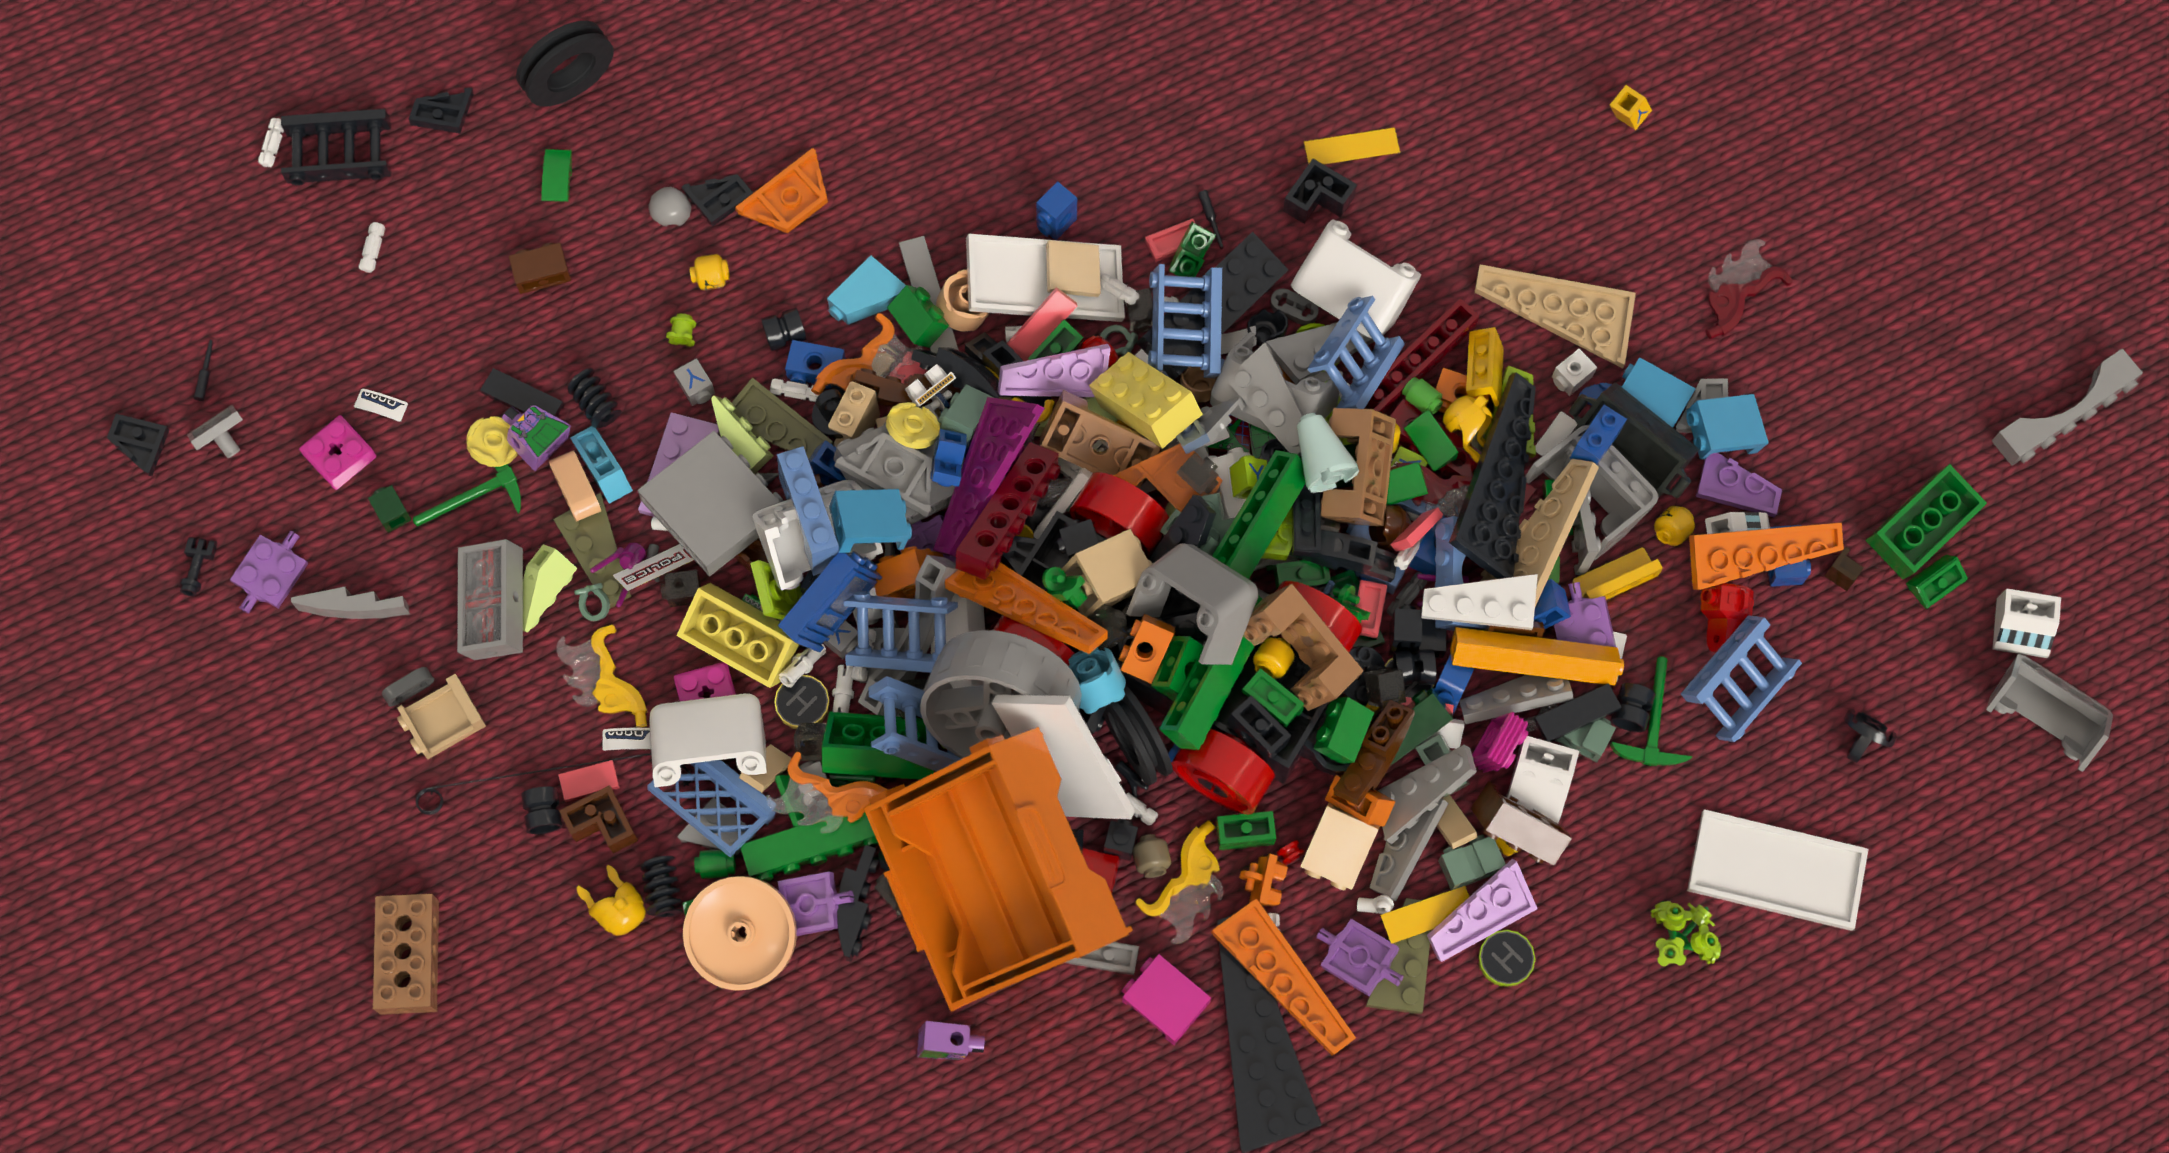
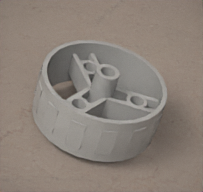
[920,630,1082,759]

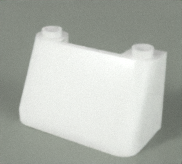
[1291,219,1422,338]
[752,480,883,590]
[650,694,767,787]

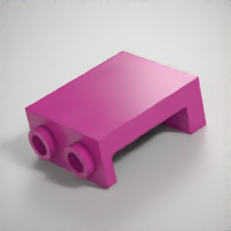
[1121,954,1211,1045]

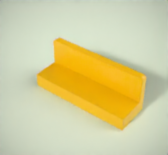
[1466,327,1504,407]
[1572,548,1663,600]

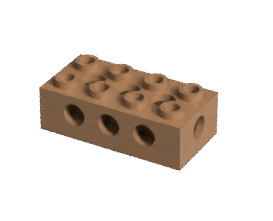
[373,894,439,1015]

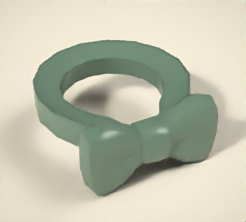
[1100,325,1138,357]
[574,583,610,621]

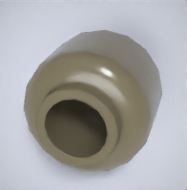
[1132,834,1171,878]

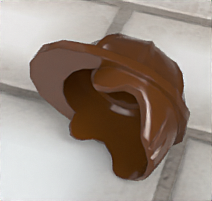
[1369,505,1411,550]

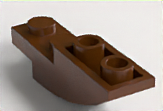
[849,368,961,407]
[1333,700,1415,806]

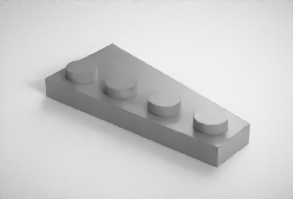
[1266,322,1374,385]
[1226,343,1304,457]
[1370,798,1449,901]

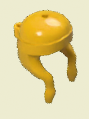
[1443,395,1493,463]
[577,865,646,936]

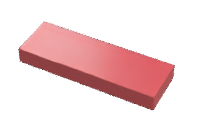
[1007,287,1077,361]

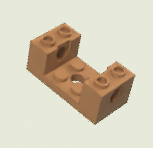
[1040,390,1161,489]
[1320,408,1396,526]
[1243,584,1363,711]

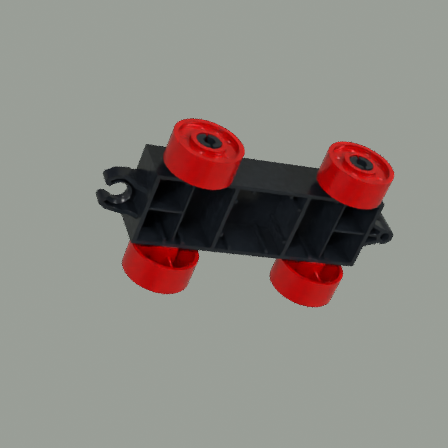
[992,472,1363,815]

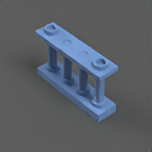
[1148,264,1222,378]
[1307,296,1405,409]
[844,591,958,673]
[1681,615,1802,742]
[868,676,962,771]

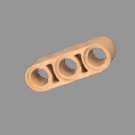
[549,450,601,522]

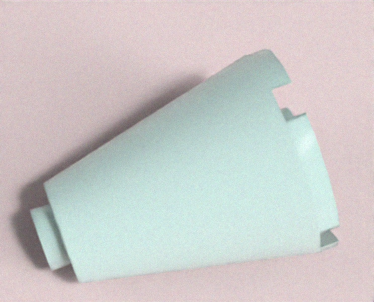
[1297,413,1359,493]

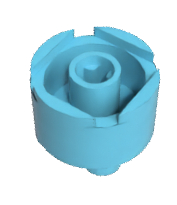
[1068,648,1126,714]

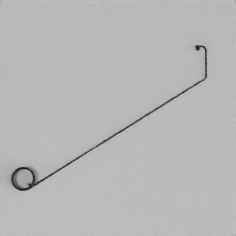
[416,753,692,815]

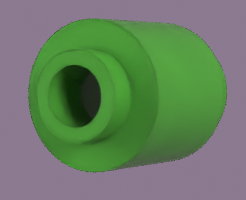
[1402,377,1443,414]

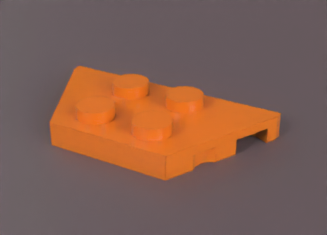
[735,148,828,233]

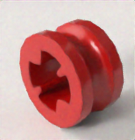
[1277,840,1305,865]

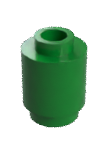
[694,850,736,879]

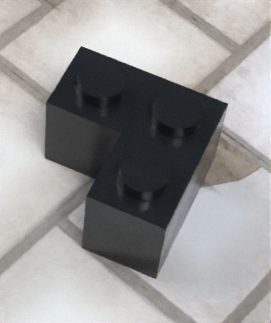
[1283,158,1357,224]
[1388,605,1447,659]

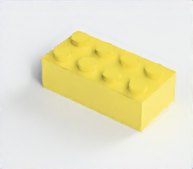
[1089,352,1203,449]
[676,583,799,688]

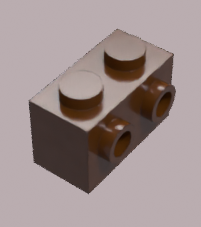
[509,243,571,294]

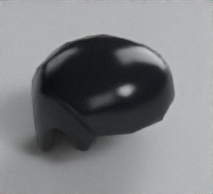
[1246,309,1288,346]

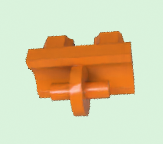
[1239,854,1288,906]

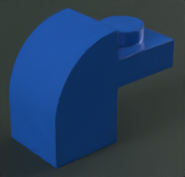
[930,429,967,487]
[1434,654,1474,714]

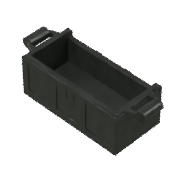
[1569,382,1699,498]

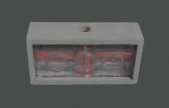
[457,539,523,660]

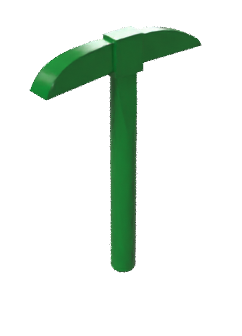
[413,464,521,526]
[1610,656,1693,766]

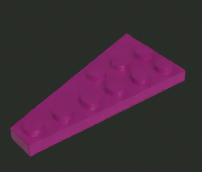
[933,397,1045,557]

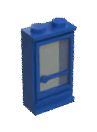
[778,551,883,653]

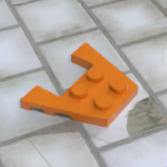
[1113,444,1223,512]

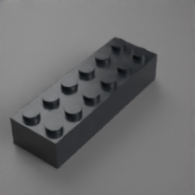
[1136,232,1288,380]

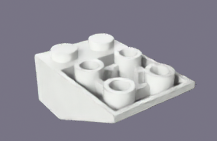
[1507,736,1579,823]

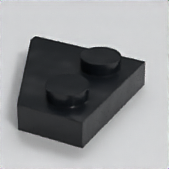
[681,174,753,227]
[107,414,169,477]

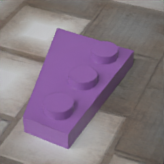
[1696,453,1782,517]

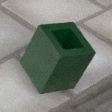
[368,485,412,533]

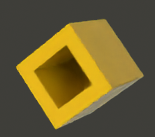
[1610,85,1652,130]

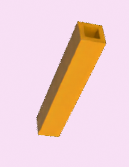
[1450,627,1624,686]

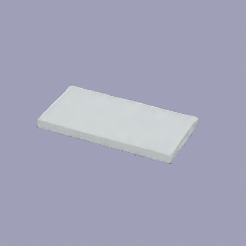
[966,234,1125,322]
[992,695,1135,819]
[1687,810,1868,931]

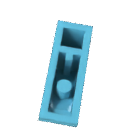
[570,426,633,503]

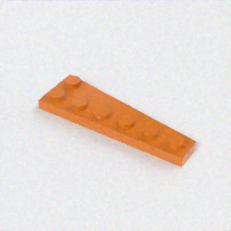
[1689,523,1844,590]
[945,563,1108,654]
[1210,899,1356,1055]

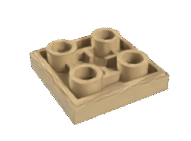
[1046,240,1101,297]

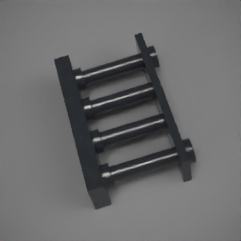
[281,109,391,185]

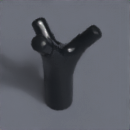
[1115,761,1149,798]

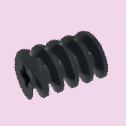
[567,368,622,428]
[640,856,683,918]

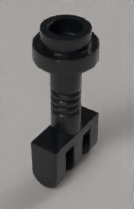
[179,537,217,596]

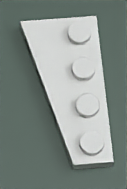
[1421,574,1538,630]

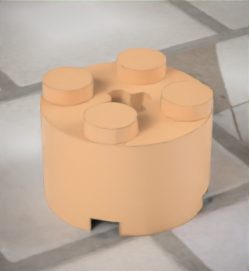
[936,270,989,331]

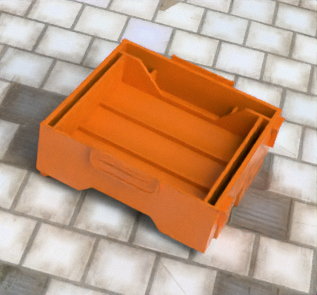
[864,727,1133,1011]

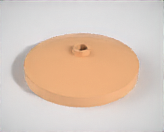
[683,876,797,990]

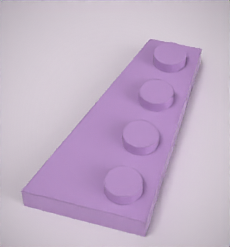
[998,344,1111,397]
[638,412,720,517]
[1427,858,1537,962]

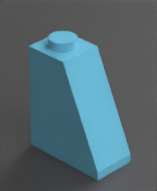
[827,256,906,325]

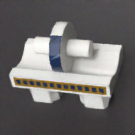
[905,364,956,411]

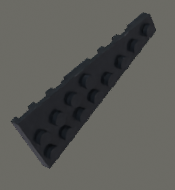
[1449,372,1536,579]
[1217,916,1322,1153]

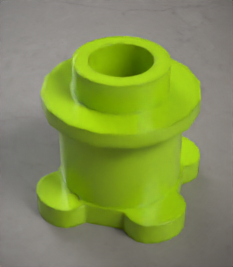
[666,313,696,347]

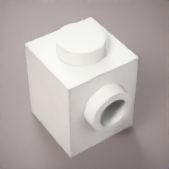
[1552,349,1597,396]

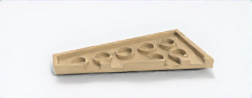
[1475,265,1636,368]
[1480,459,1599,606]

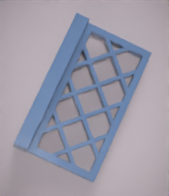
[647,760,776,857]

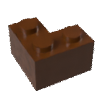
[559,785,638,854]

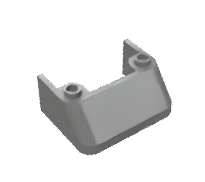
[1210,332,1343,434]
[1525,425,1658,560]
[1126,544,1258,665]
[1986,654,2113,772]

